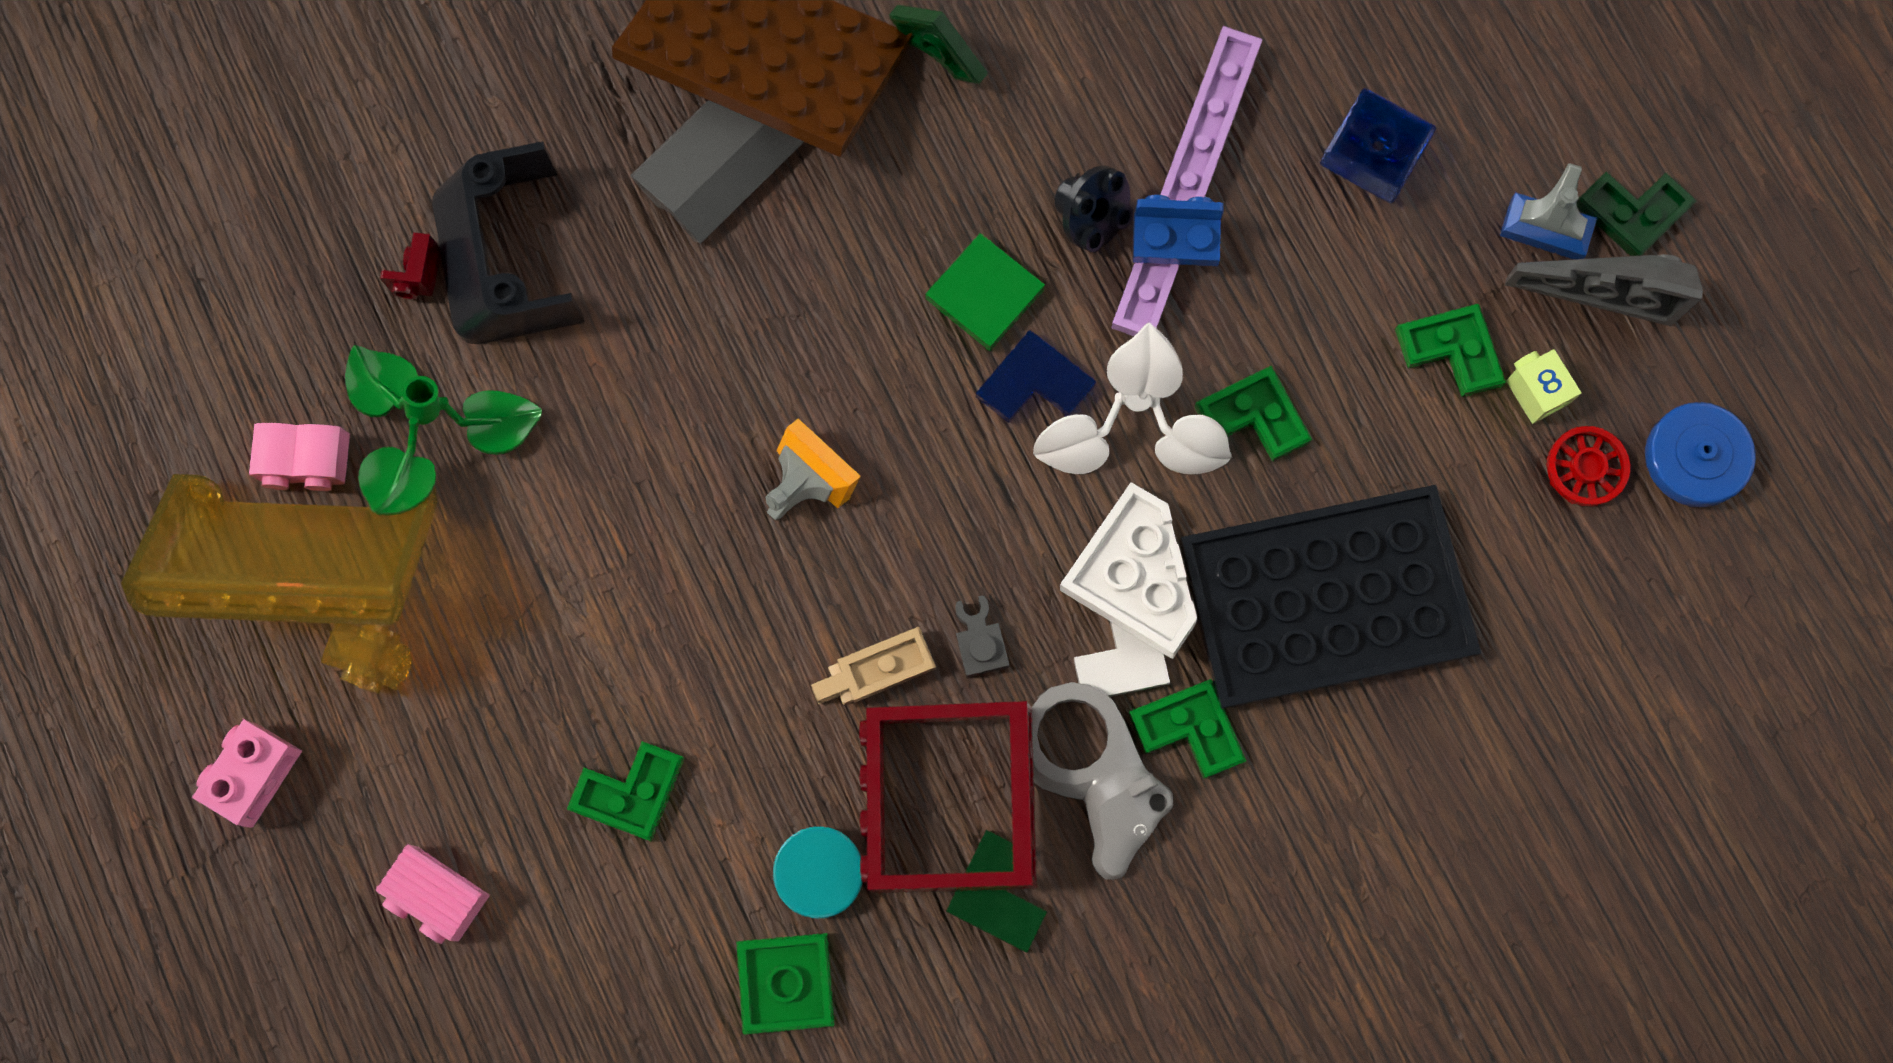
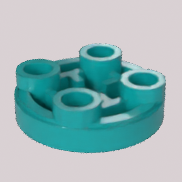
[773,826,863,919]

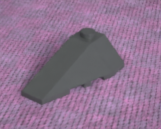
[1505,254,1703,326]

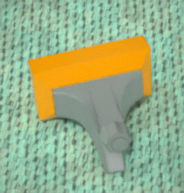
[765,418,861,520]

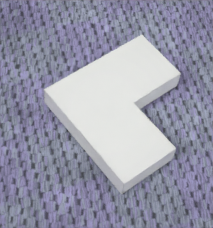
[1073,621,1170,697]

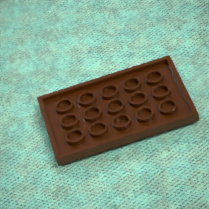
[612,0,912,157]

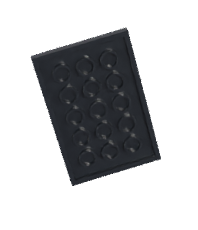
[1179,485,1481,709]

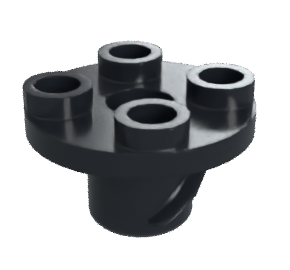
[1054,165,1133,252]

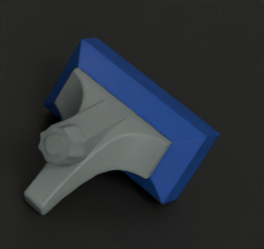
[1500,163,1597,260]

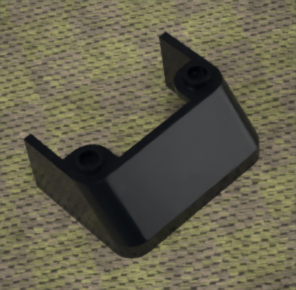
[432,141,585,344]

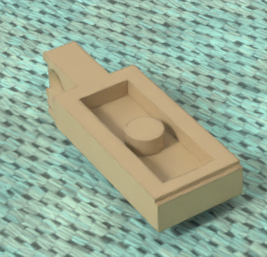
[811,627,936,705]

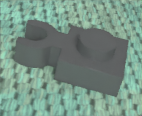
[956,595,1009,678]

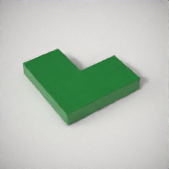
[1395,304,1506,397]
[1194,366,1312,462]
[1128,679,1246,779]
[567,741,685,842]

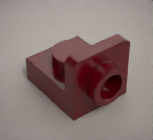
[380,232,441,300]

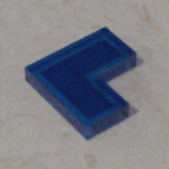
[976,330,1097,423]

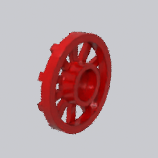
[1546,426,1630,507]

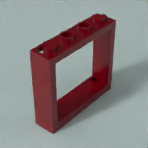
[859,701,1037,893]

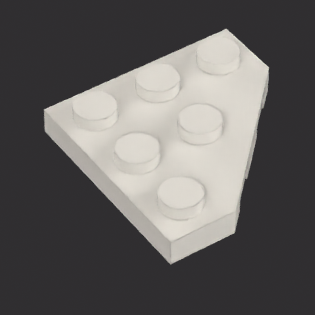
[1060,482,1197,659]

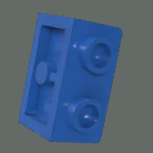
[1133,195,1224,266]

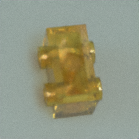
[320,619,412,694]

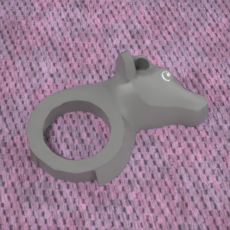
[1032,682,1173,880]

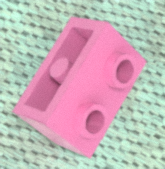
[192,719,302,828]

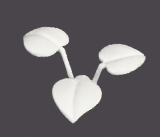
[1033,323,1232,474]

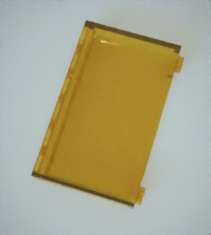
[121,474,438,625]

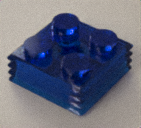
[1320,88,1436,203]

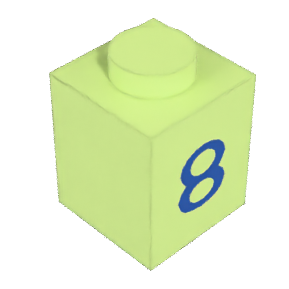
[1506,349,1581,424]

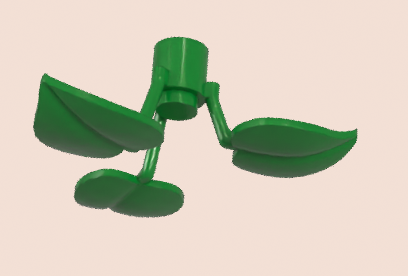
[345,345,542,515]

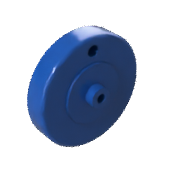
[1645,402,1756,507]

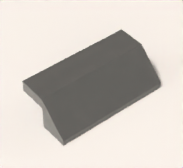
[630,100,804,244]

